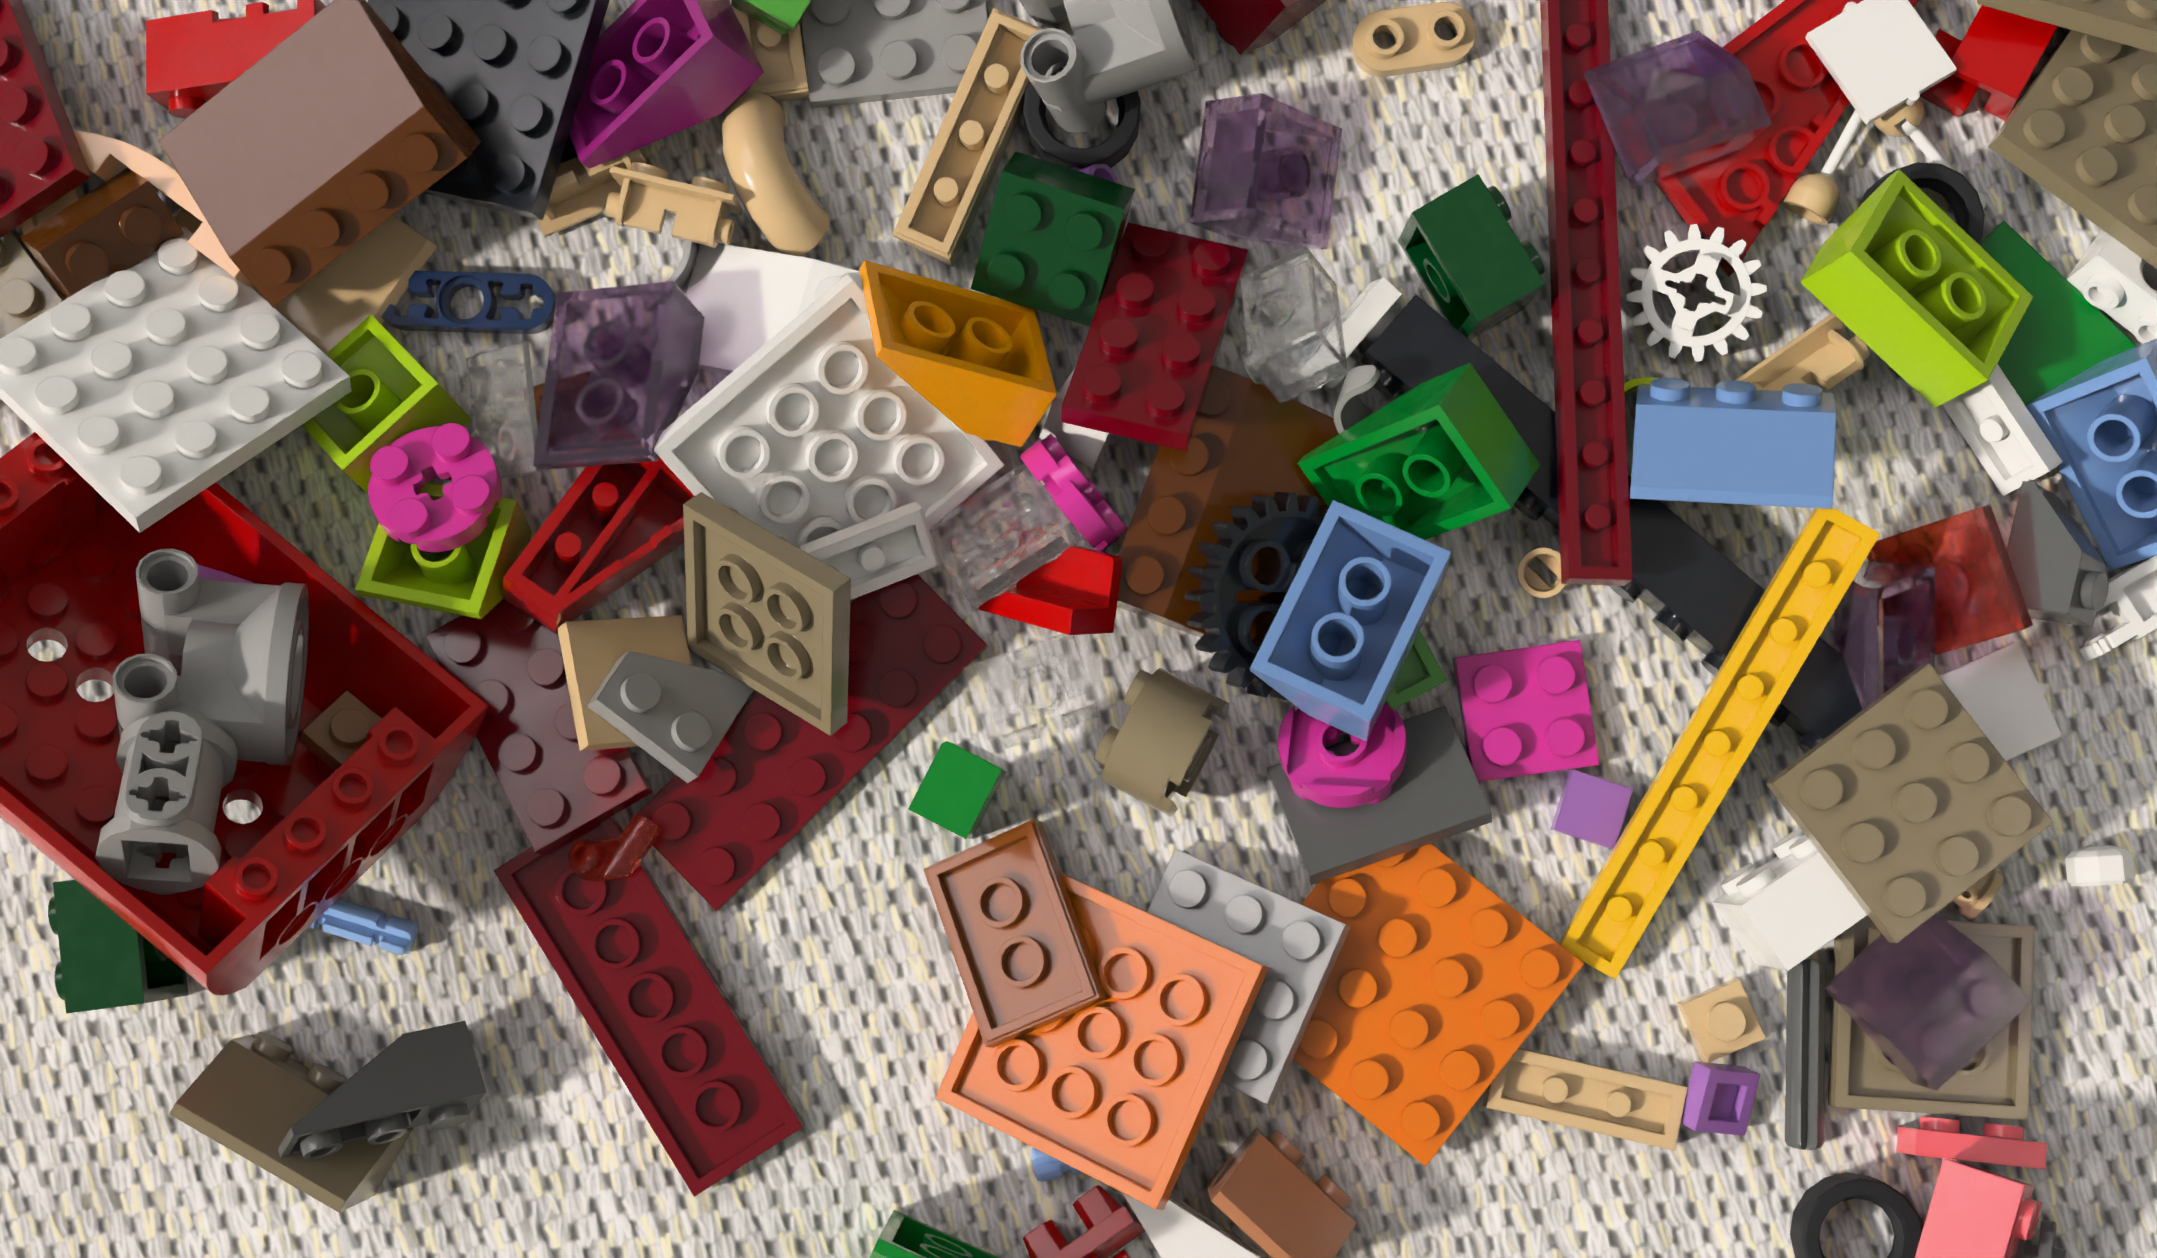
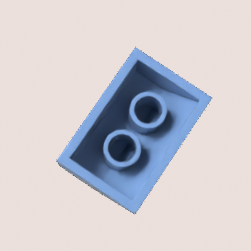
[2026,338,2157,571]
[1630,378,1836,509]
[1250,500,1452,742]

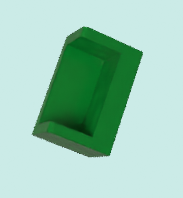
[908,741,1007,839]

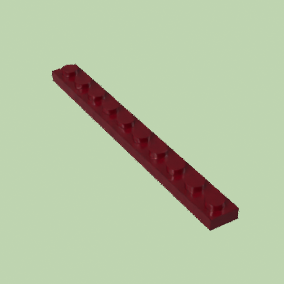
[1540,0,1633,586]

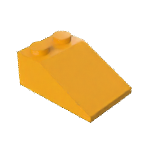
[859,260,1057,447]

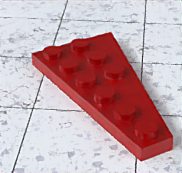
[1614,0,1919,277]

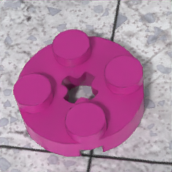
[368,423,502,552]
[1020,434,1128,552]
[1278,704,1407,808]

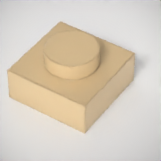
[1677,978,1766,1063]

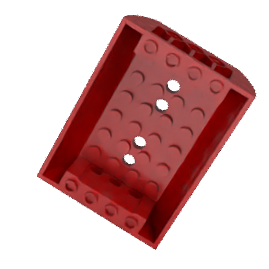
[0,432,489,996]

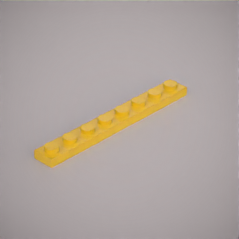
[1558,507,1881,979]

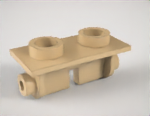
[537,148,648,238]
[605,162,743,248]
[1735,313,1870,391]

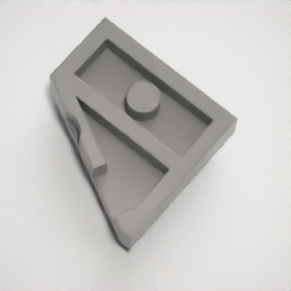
[586,651,753,783]

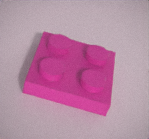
[1453,640,1599,782]

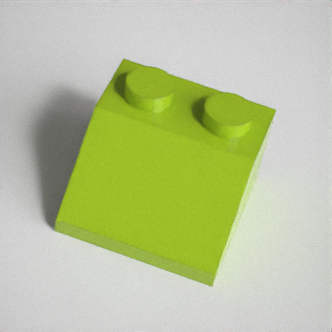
[301,314,473,494]
[355,482,533,619]

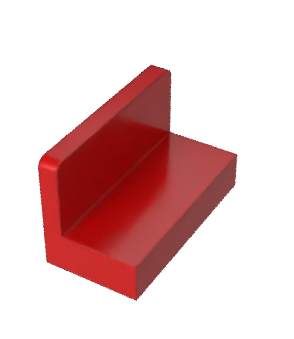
[1951,5,2058,121]
[978,535,1122,635]

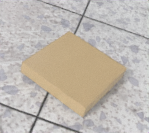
[557,615,691,751]

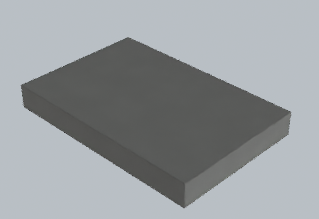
[1267,706,1492,885]

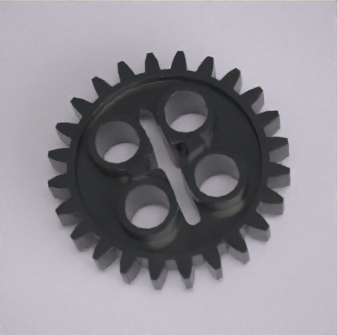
[1184,492,1330,700]

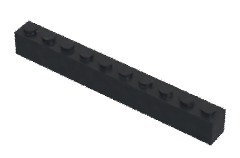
[1361,294,1885,753]

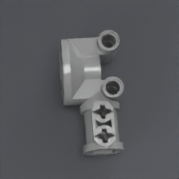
[1019,0,1198,133]
[95,549,309,895]

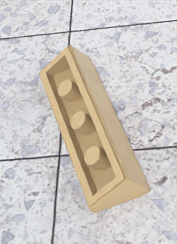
[892,8,1042,267]

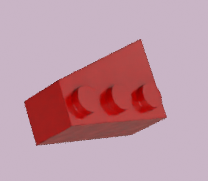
[146,0,326,118]
[502,427,695,633]

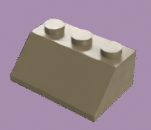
[169,1032,413,1213]

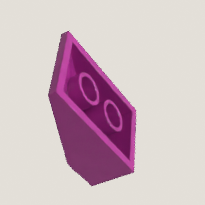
[569,0,764,169]

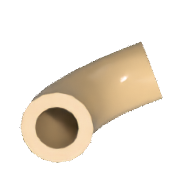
[722,92,830,256]

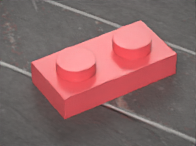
[1896,1116,2047,1169]

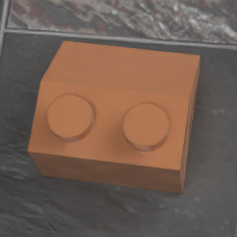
[1206,1128,1357,1258]

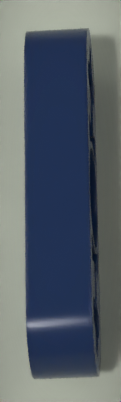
[381,271,559,334]

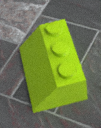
[1800,169,2033,408]

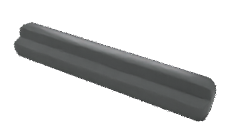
[1785,959,1826,1150]

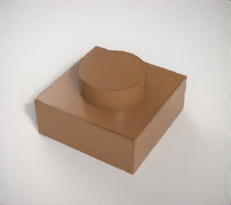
[301,690,382,770]

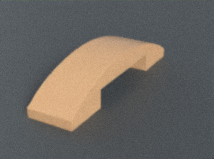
[73,130,262,295]

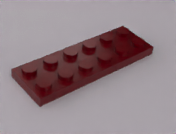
[629,574,988,911]
[494,815,806,1197]

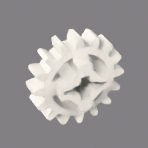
[1626,224,1767,362]

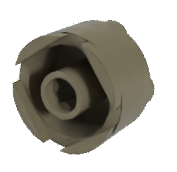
[1094,668,1229,817]

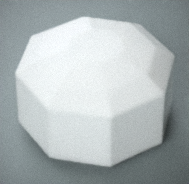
[2065,845,2135,886]

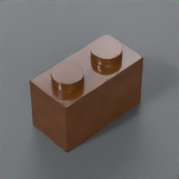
[20,168,184,297]

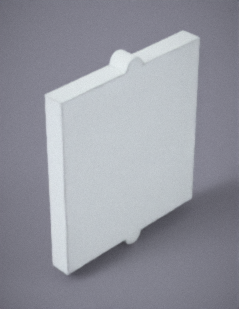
[1805,0,1957,125]
[1939,642,2063,761]

